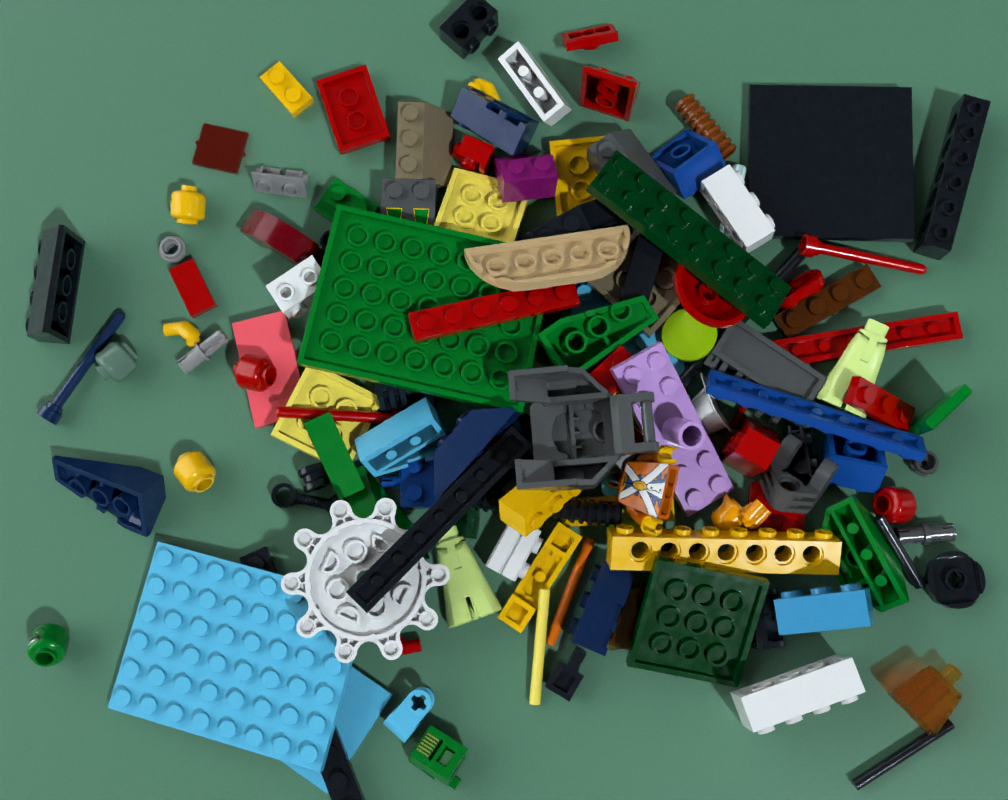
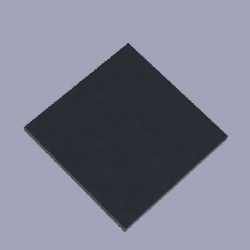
[748,85,915,242]

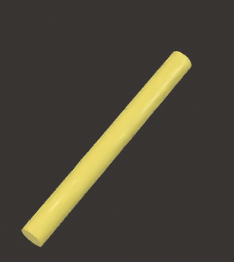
[529,588,550,705]

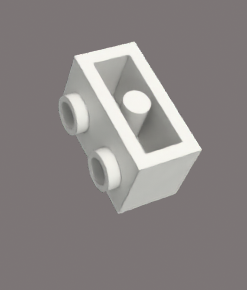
[266,255,321,319]

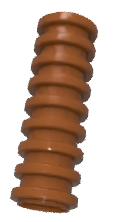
[675,93,737,161]

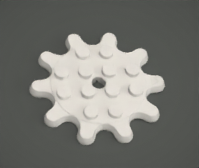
[281,498,450,663]

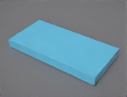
[282,665,393,794]

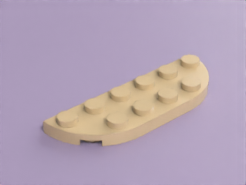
[464,225,630,292]

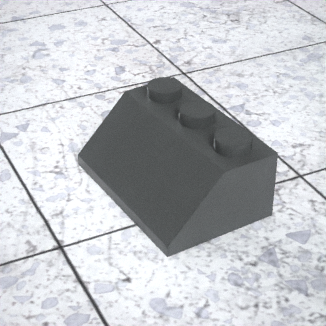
[586,129,677,195]

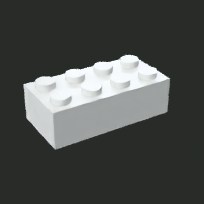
[730,654,866,735]

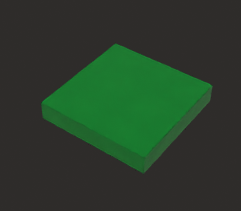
[908,384,972,436]

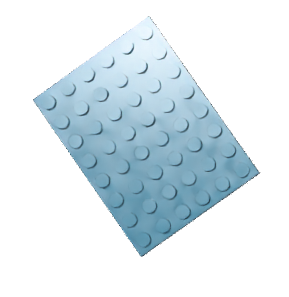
[108,541,353,772]

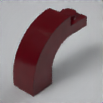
[240,209,325,267]

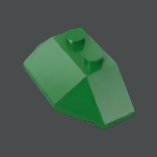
[821,496,909,612]

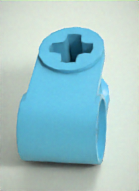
[383,686,435,743]

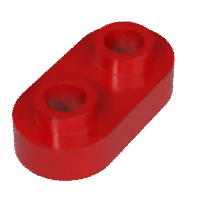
[780,269,825,309]

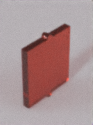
[192,123,249,175]

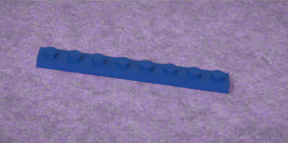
[706,369,927,462]

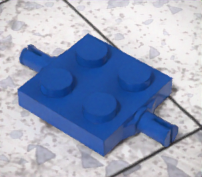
[381,455,439,509]

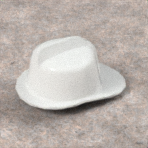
[691,372,733,435]

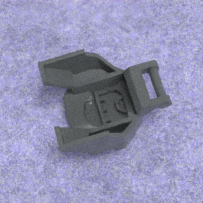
[508,365,660,492]

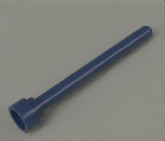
[37,311,126,425]

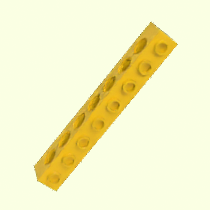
[606,524,842,575]

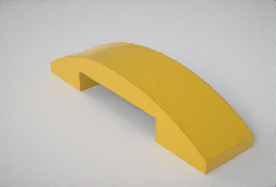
[497,522,582,633]

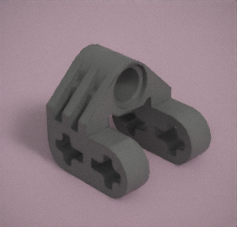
[759,434,840,514]

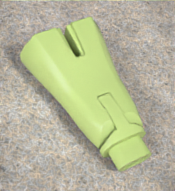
[815,318,889,419]
[436,526,502,628]

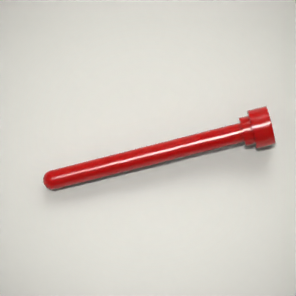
[799,234,927,275]
[275,407,404,423]

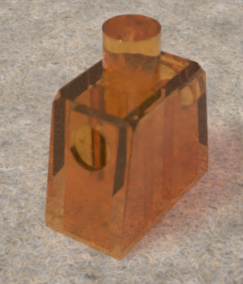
[887,663,963,736]

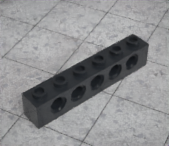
[913,94,991,260]

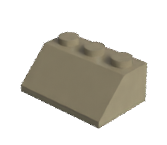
[395,102,453,190]

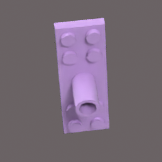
[610,342,734,517]

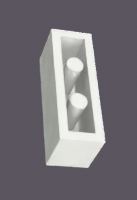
[498,41,572,127]
[700,164,775,253]

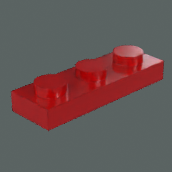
[844,376,915,432]

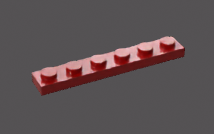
[408,284,580,343]

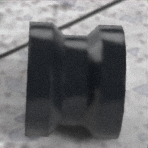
[297,462,331,493]

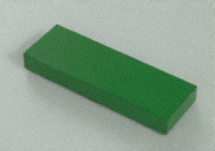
[304,412,365,500]

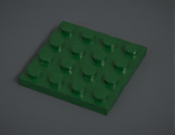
[626,555,770,688]

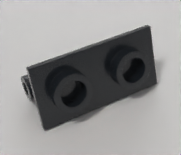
[783,425,820,481]

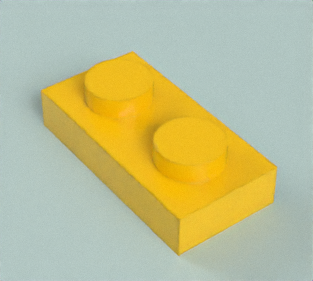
[260,61,314,118]

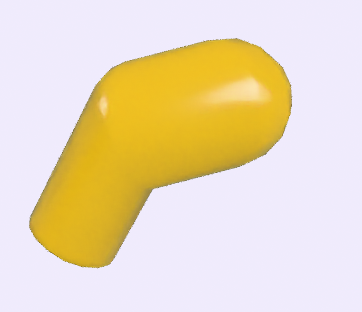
[468,78,502,102]
[163,321,201,347]

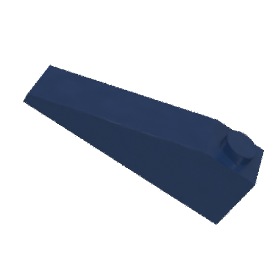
[52,455,166,537]

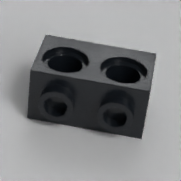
[439,0,499,60]

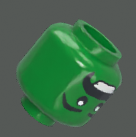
[27,623,70,667]

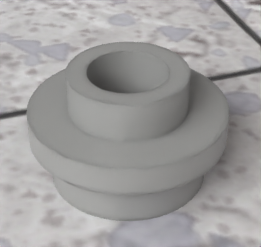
[159,236,187,263]

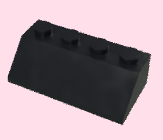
[25,224,86,344]

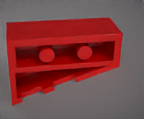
[720,415,781,479]

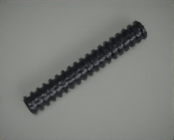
[470,491,623,528]

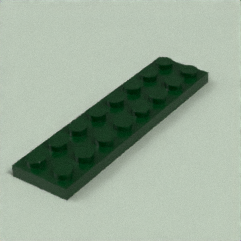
[586,150,792,329]

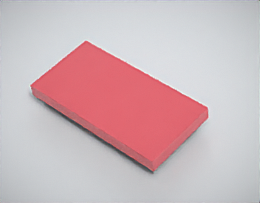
[232,311,301,429]

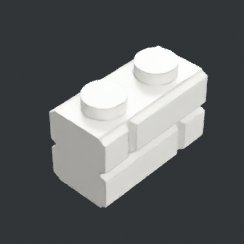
[485,525,544,582]

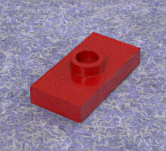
[562,24,619,52]

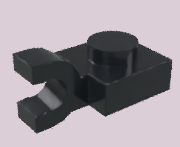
[545,646,586,702]

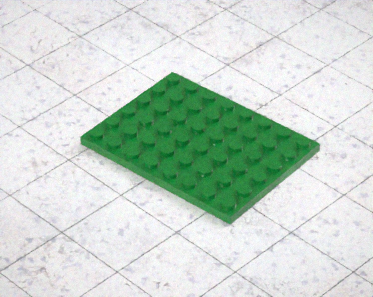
[297,204,543,415]

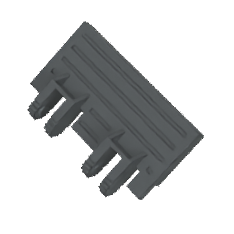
[703,321,827,427]

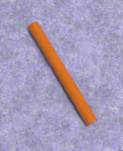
[546,537,596,647]

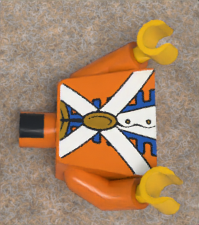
[608,445,680,537]

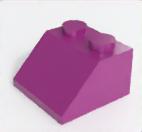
[492,151,558,203]

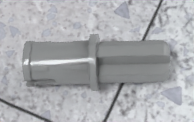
[176,330,228,374]

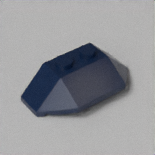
[434,407,521,498]

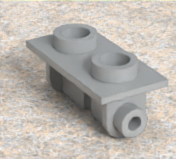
[251,166,310,198]

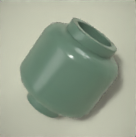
[95,342,138,382]

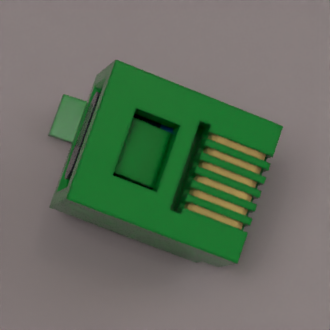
[408,725,468,790]

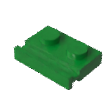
[313,177,380,223]

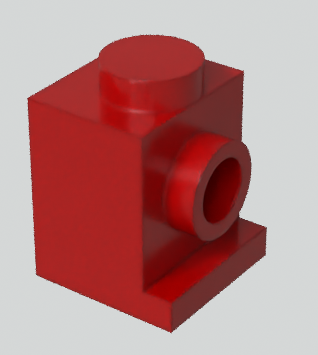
[452,135,495,175]

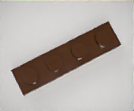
[773,264,882,339]

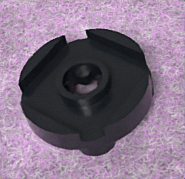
[924,551,986,609]

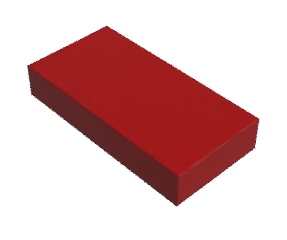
[169,258,217,318]

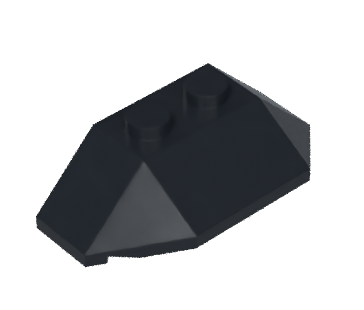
[517,199,618,241]

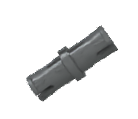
[894,523,956,545]

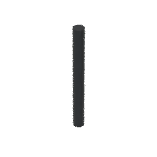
[851,718,955,791]

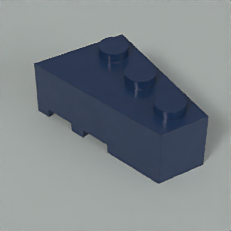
[450,85,539,156]
[567,561,636,656]

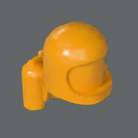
[711,493,771,530]

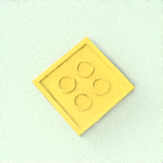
[434,167,528,242]
[270,367,380,461]

